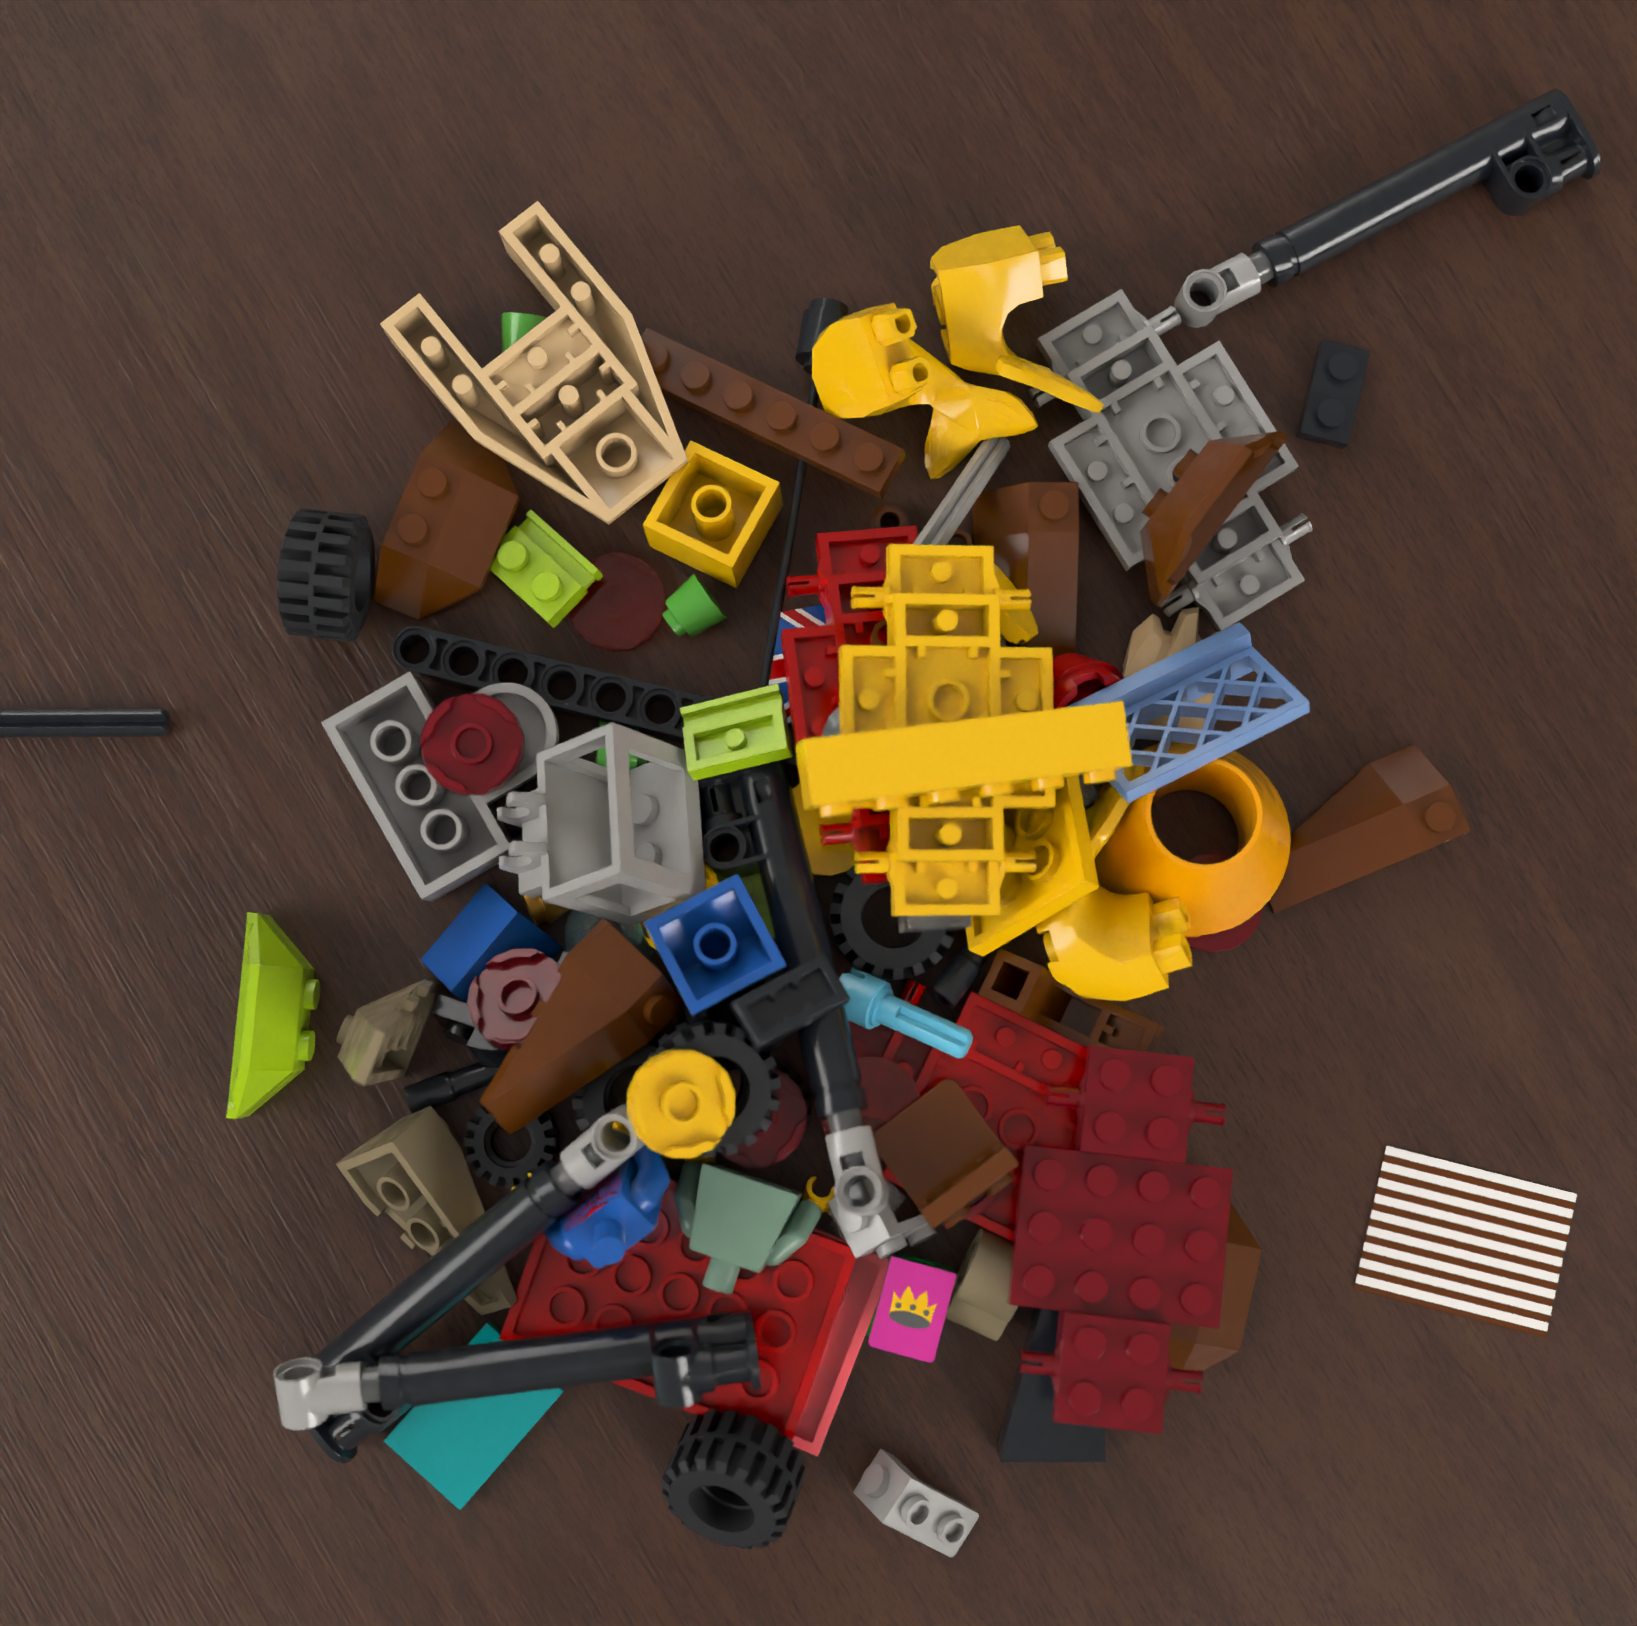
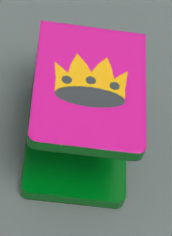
[867,1251,957,1363]

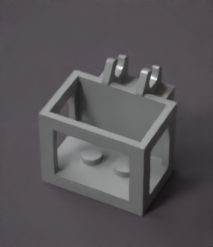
[497,722,706,925]

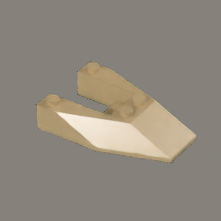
[380,201,688,525]

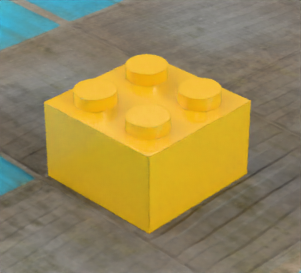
[643,441,783,589]

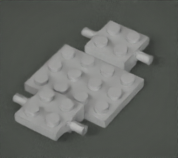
[1028,289,1313,631]

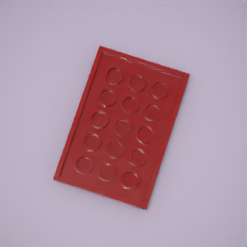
[499,1143,856,1441]

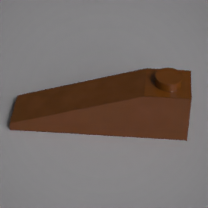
[973,482,1079,659]
[1268,744,1471,914]
[479,918,685,1135]

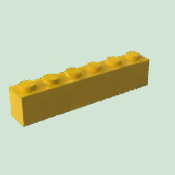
[795,701,1132,818]

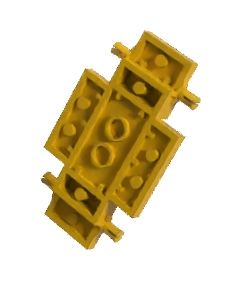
[839,544,1055,916]

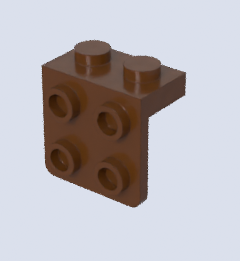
[873,1079,1019,1229]

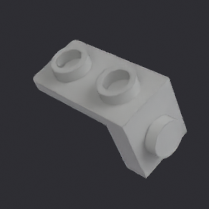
[828,1178,938,1259]
[853,1449,979,1557]

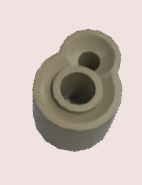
[945,1228,1018,1341]

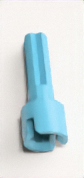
[839,967,973,1058]

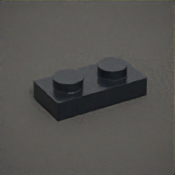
[1296,339,1370,449]

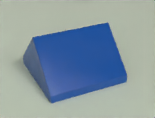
[644,874,787,1016]
[421,883,563,1003]

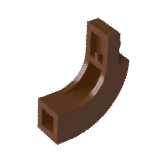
[978,948,1165,1053]

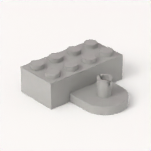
[321,671,559,902]

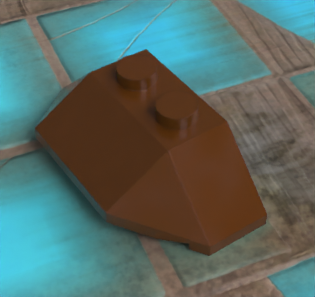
[374,421,520,621]
[1140,431,1288,607]
[1169,1202,1262,1381]

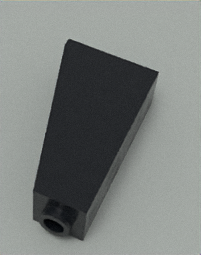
[996,1308,1106,1462]

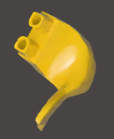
[930,225,1104,414]
[812,302,1038,479]
[1036,765,1192,1001]

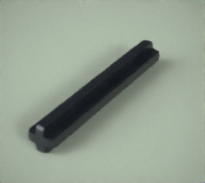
[0,708,171,737]

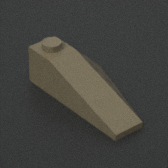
[336,979,442,1085]
[336,1106,517,1316]

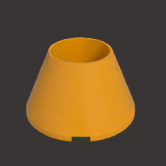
[1094,742,1291,937]

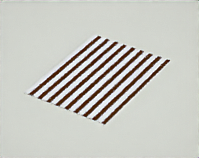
[1354,1145,1577,1338]

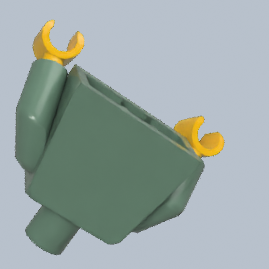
[674,1155,835,1294]

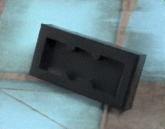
[730,953,850,1053]

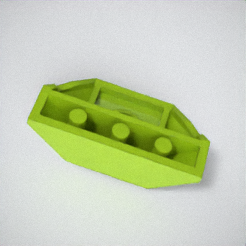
[226,912,320,1119]

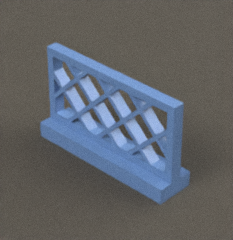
[1065,622,1310,803]

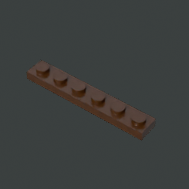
[641,327,906,499]

